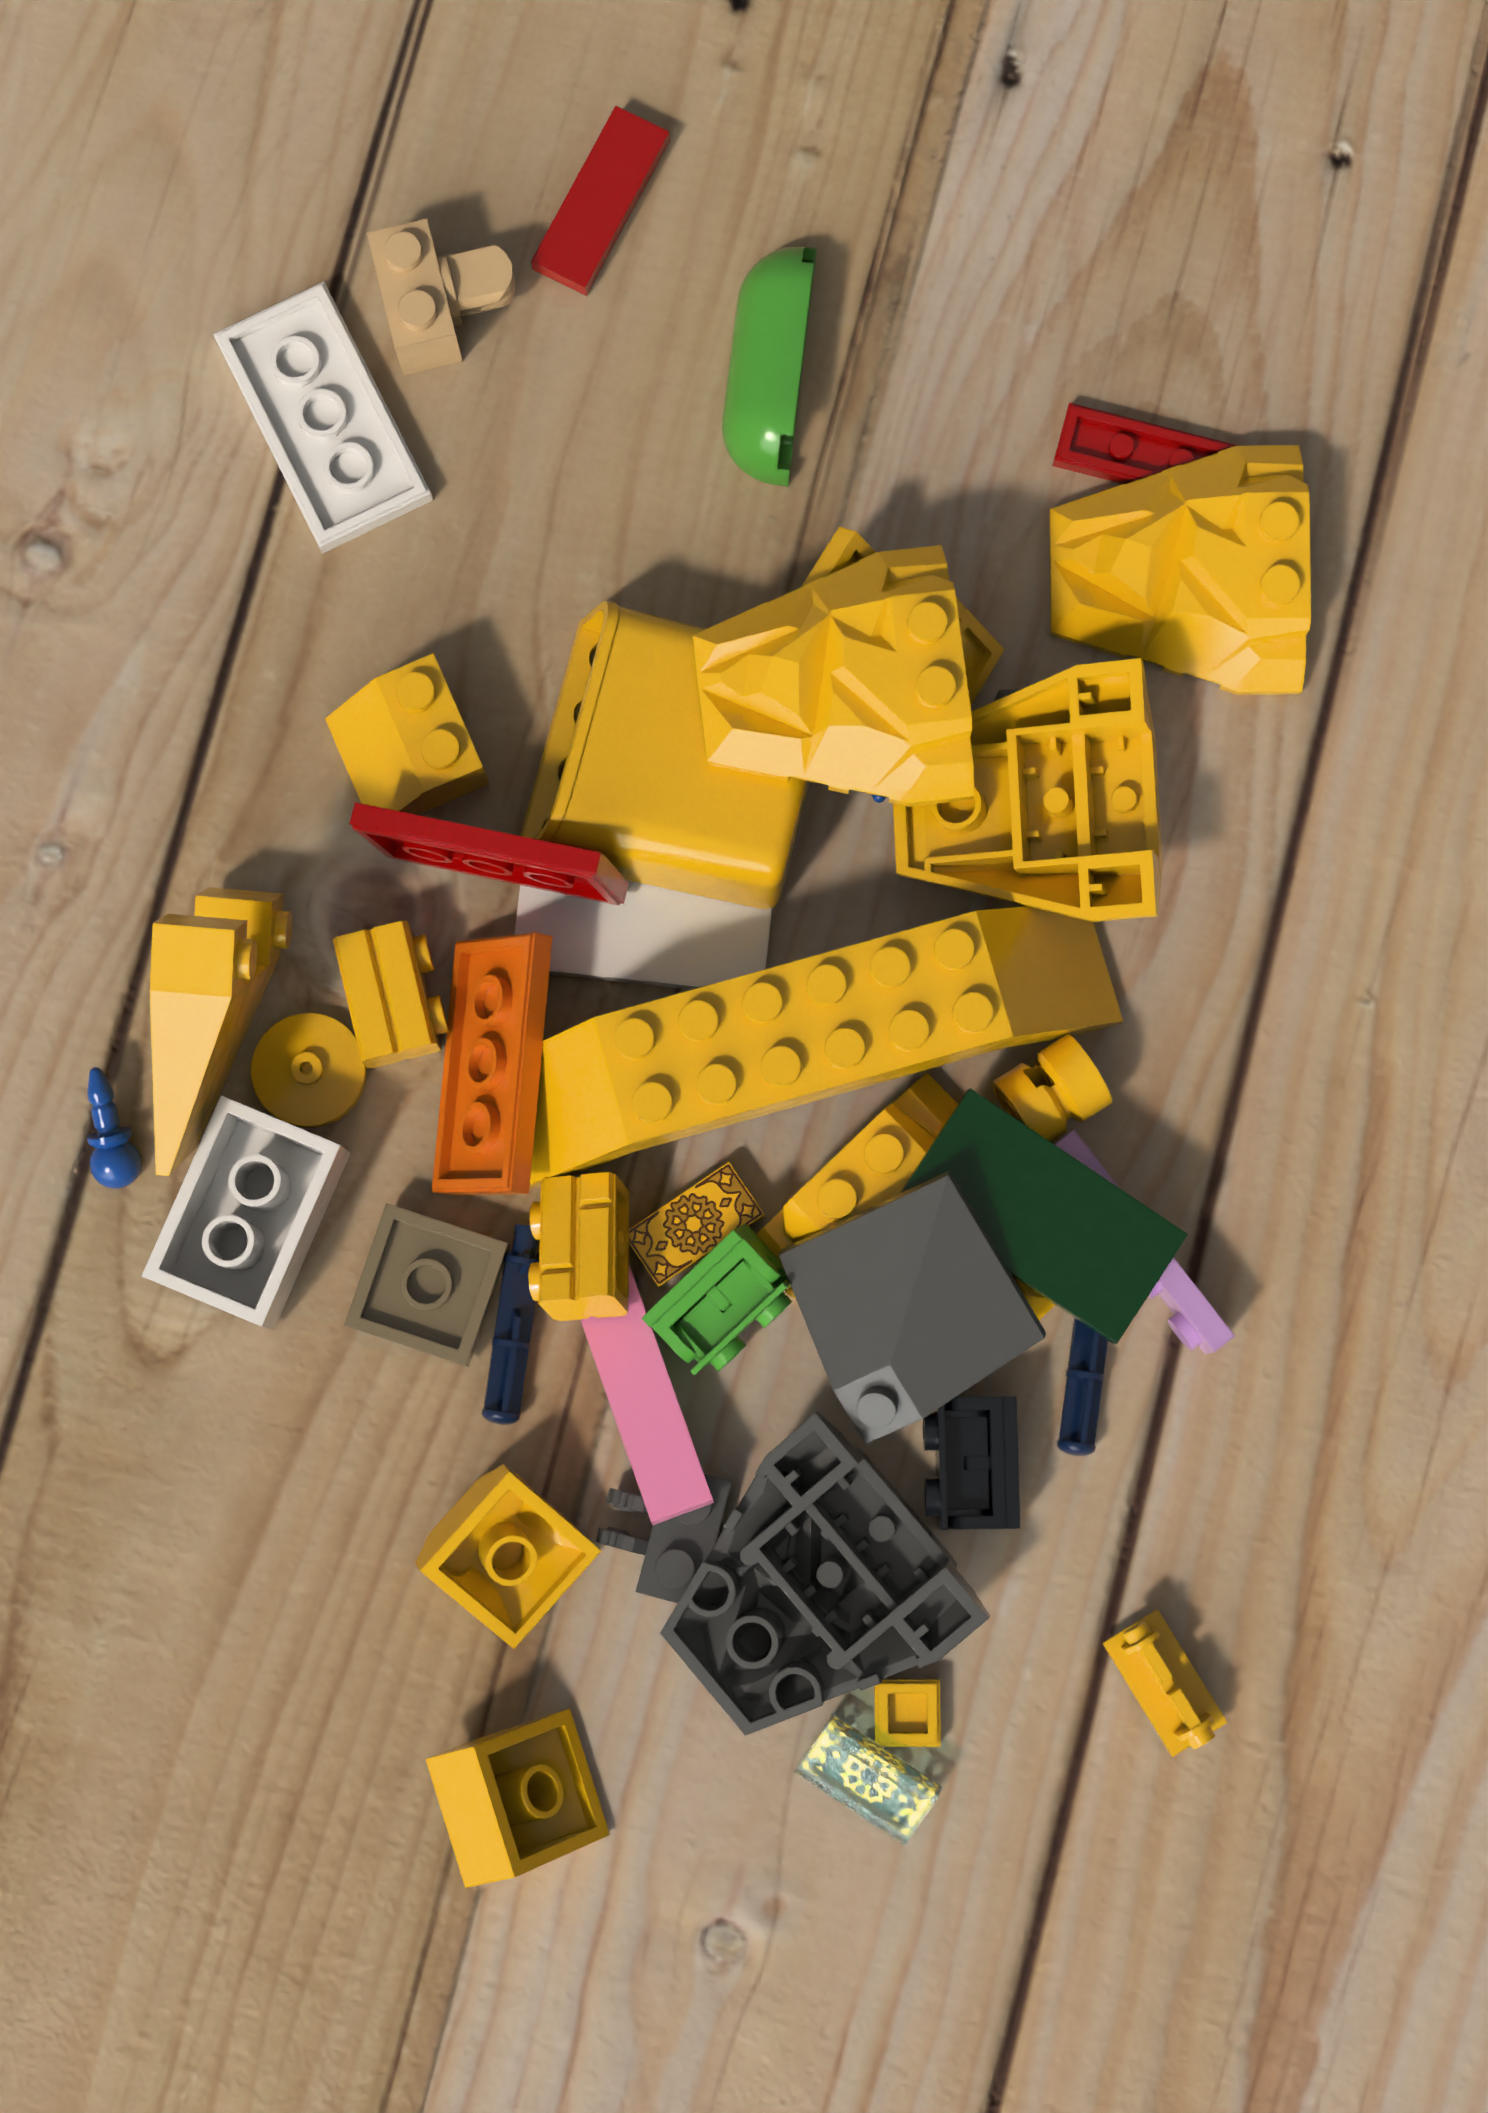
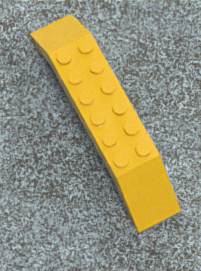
[529,906,1123,1190]

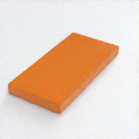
[432,932,553,1195]

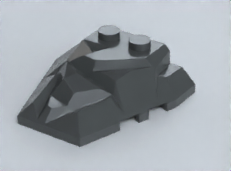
[660,1411,990,1736]

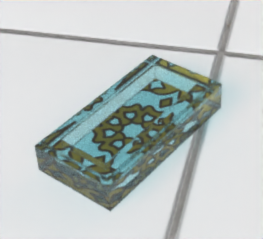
[795,1714,942,1846]

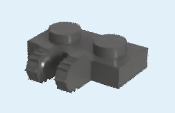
[595,1474,732,1603]

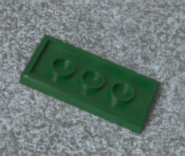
[899,1088,1188,1344]

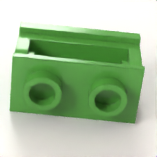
[642,1223,793,1376]

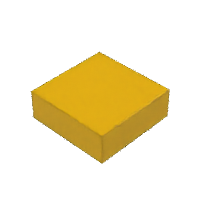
[874,1678,941,1747]

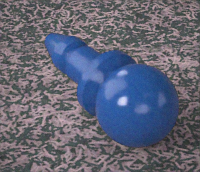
[87,1067,142,1189]

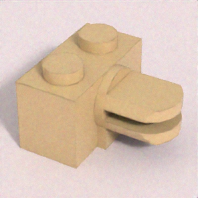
[366,218,515,376]

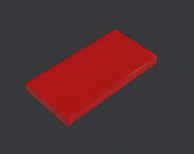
[349,802,629,906]

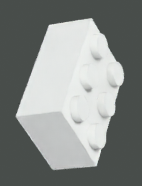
[142,1096,351,1330]

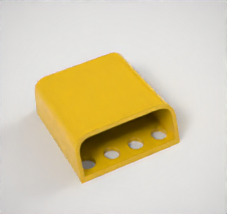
[520,601,810,909]

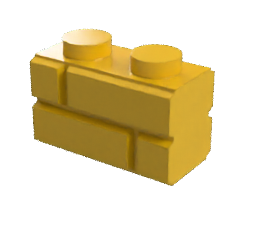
[333,921,449,1068]
[528,1172,629,1321]

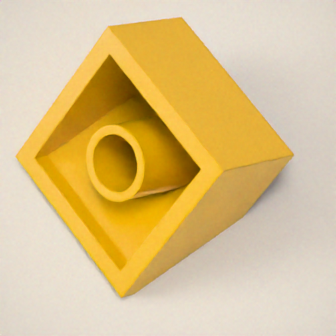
[325,653,489,815]
[426,1708,610,1888]

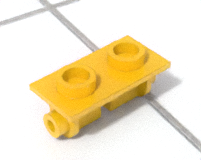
[1102,1609,1228,1757]

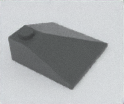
[779,1170,1046,1444]

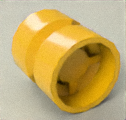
[991,1034,1112,1142]

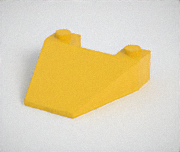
[150,887,293,1176]

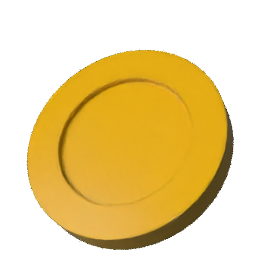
[251,1013,367,1128]

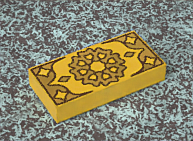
[629,1162,765,1288]

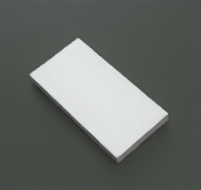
[213,282,433,554]
[514,880,772,989]

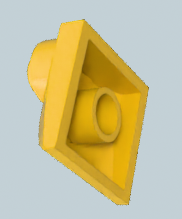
[415,1464,601,1649]

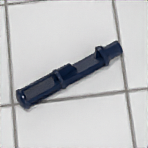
[482,1224,539,1425]
[1057,1318,1108,1456]

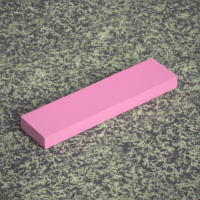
[581,1264,714,1525]

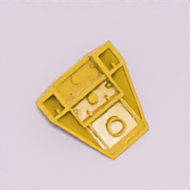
[893,658,1163,922]

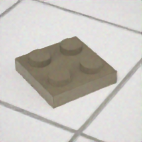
[344,1203,510,1367]

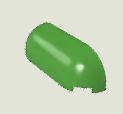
[722,246,817,486]

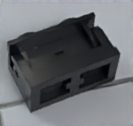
[923,1396,1020,1530]

